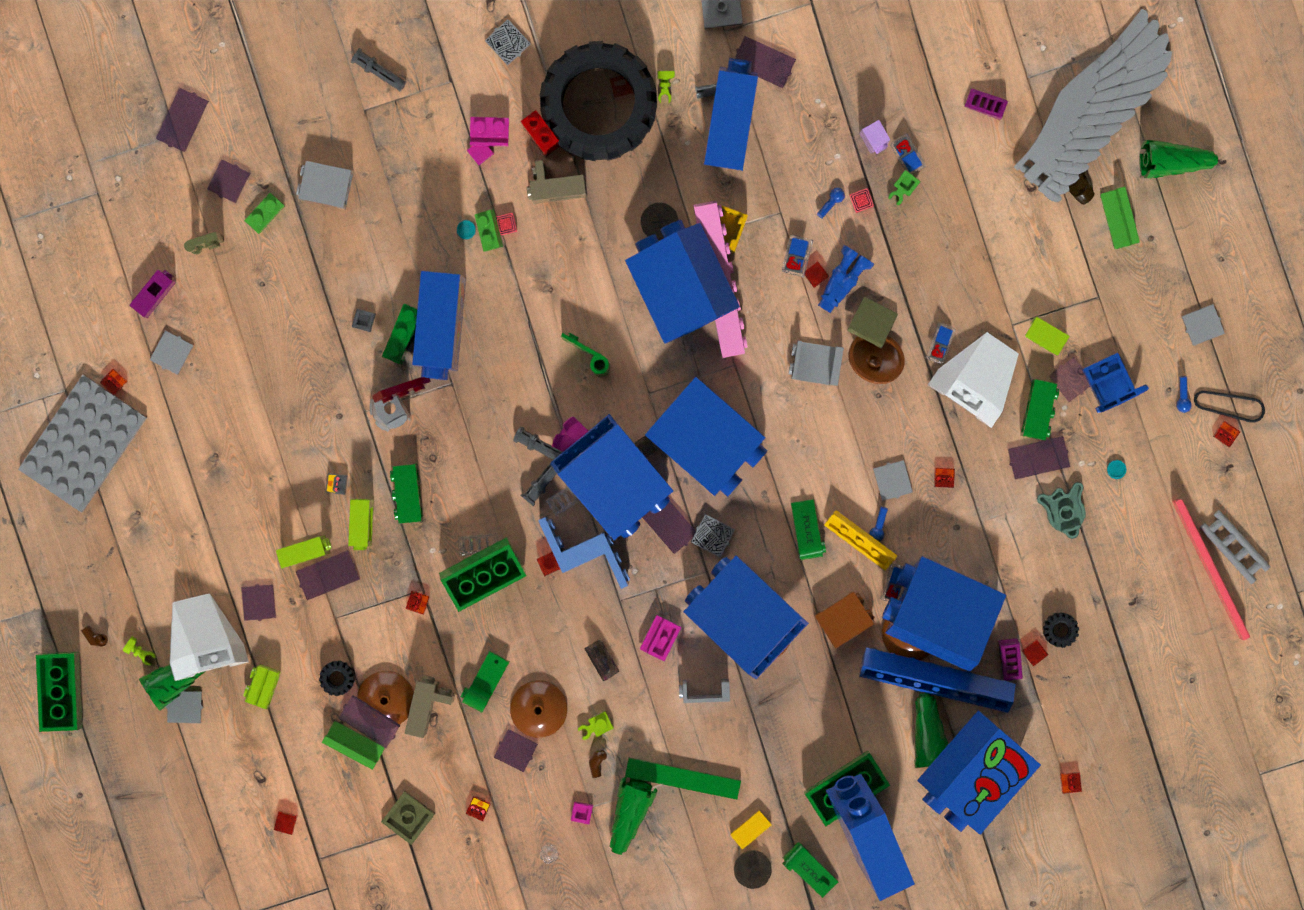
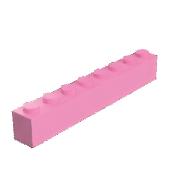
[693,201,748,358]

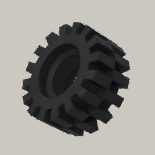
[1043,612,1079,648]
[319,661,355,696]

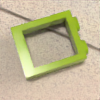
[348,499,374,550]
[275,535,332,569]

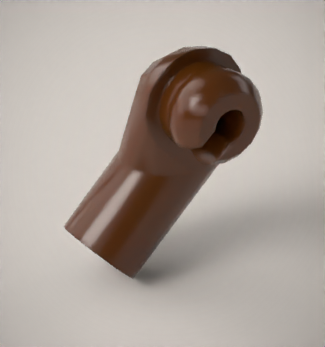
[81,626,108,647]
[589,750,607,778]

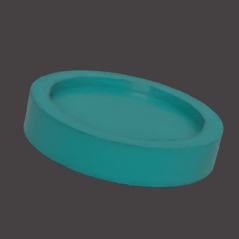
[457,220,476,240]
[1107,460,1127,479]

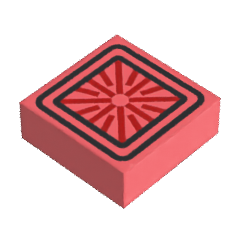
[849,188,874,213]
[496,213,517,236]

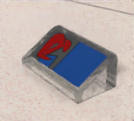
[889,133,926,175]
[782,235,813,277]
[925,322,956,365]
[880,563,904,602]

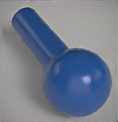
[817,188,845,219]
[1176,376,1192,413]
[869,507,888,542]

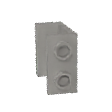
[296,161,353,210]
[788,341,844,386]
[679,679,730,703]

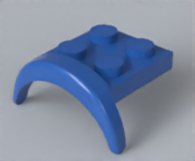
[1082,353,1149,413]

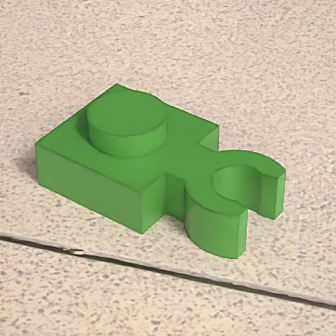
[888,170,921,205]

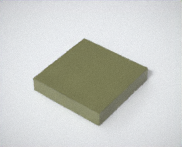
[847,297,898,348]
[381,791,435,845]

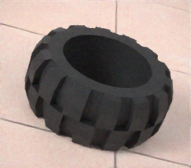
[539,41,657,161]

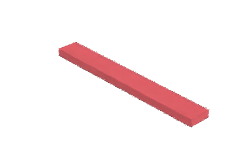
[1172,499,1250,640]

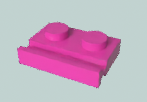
[470,117,509,147]
[640,615,681,662]

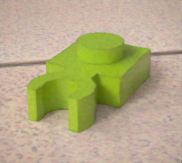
[578,711,614,740]

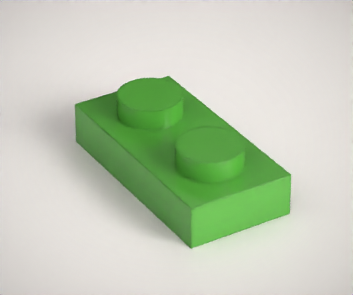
[244,193,285,234]
[475,209,503,252]

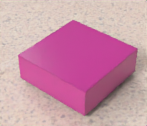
[467,146,494,166]
[571,801,593,824]

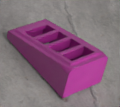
[964,88,1008,120]
[998,638,1023,681]

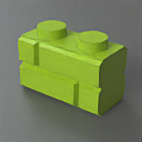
[243,664,281,709]

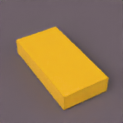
[730,810,772,850]

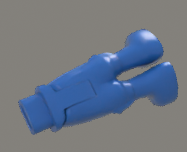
[818,245,874,313]

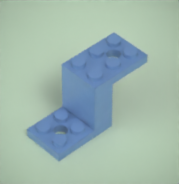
[538,516,630,589]

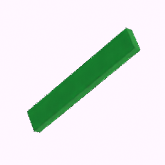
[625,757,741,800]

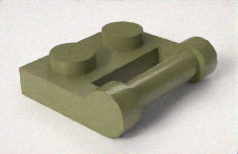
[184,232,224,255]

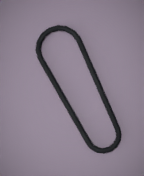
[1194,390,1265,423]

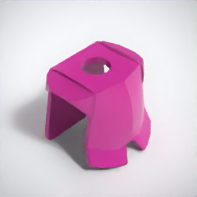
[552,416,588,452]

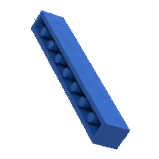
[859,647,1016,713]

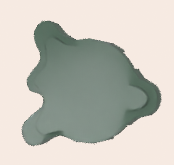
[1037,482,1086,539]

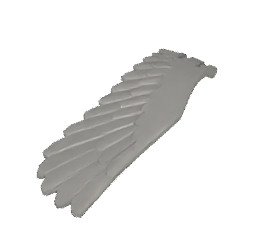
[1014,9,1172,202]

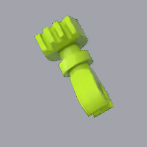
[657,71,675,103]
[122,636,156,665]

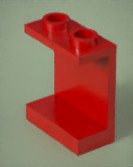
[520,110,560,158]

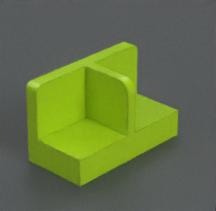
[1025,317,1070,356]

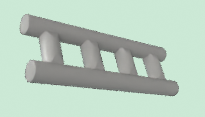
[1199,510,1271,584]

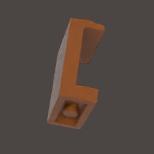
[814,591,875,649]

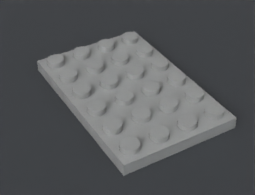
[18,375,147,513]

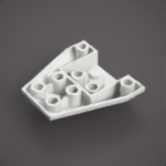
[928,332,1019,428]
[170,593,249,681]

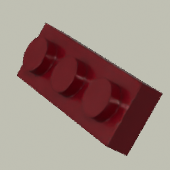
[372,377,431,404]

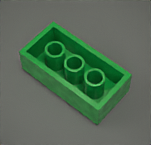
[439,537,527,612]
[36,652,83,732]
[804,751,891,827]

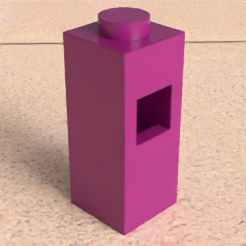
[129,270,176,318]

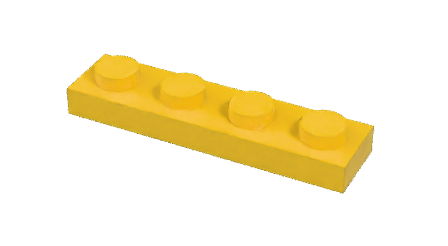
[824,510,898,571]

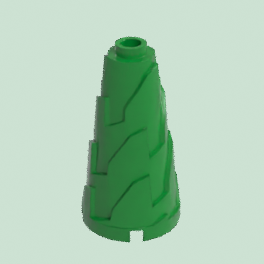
[1139,140,1218,179]
[139,664,206,711]
[914,693,948,768]
[609,777,658,855]

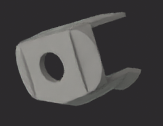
[370,388,410,432]

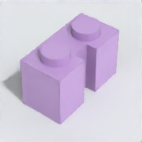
[860,120,890,154]

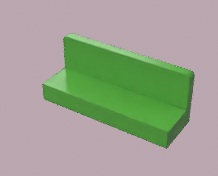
[1100,187,1140,249]
[322,721,385,770]

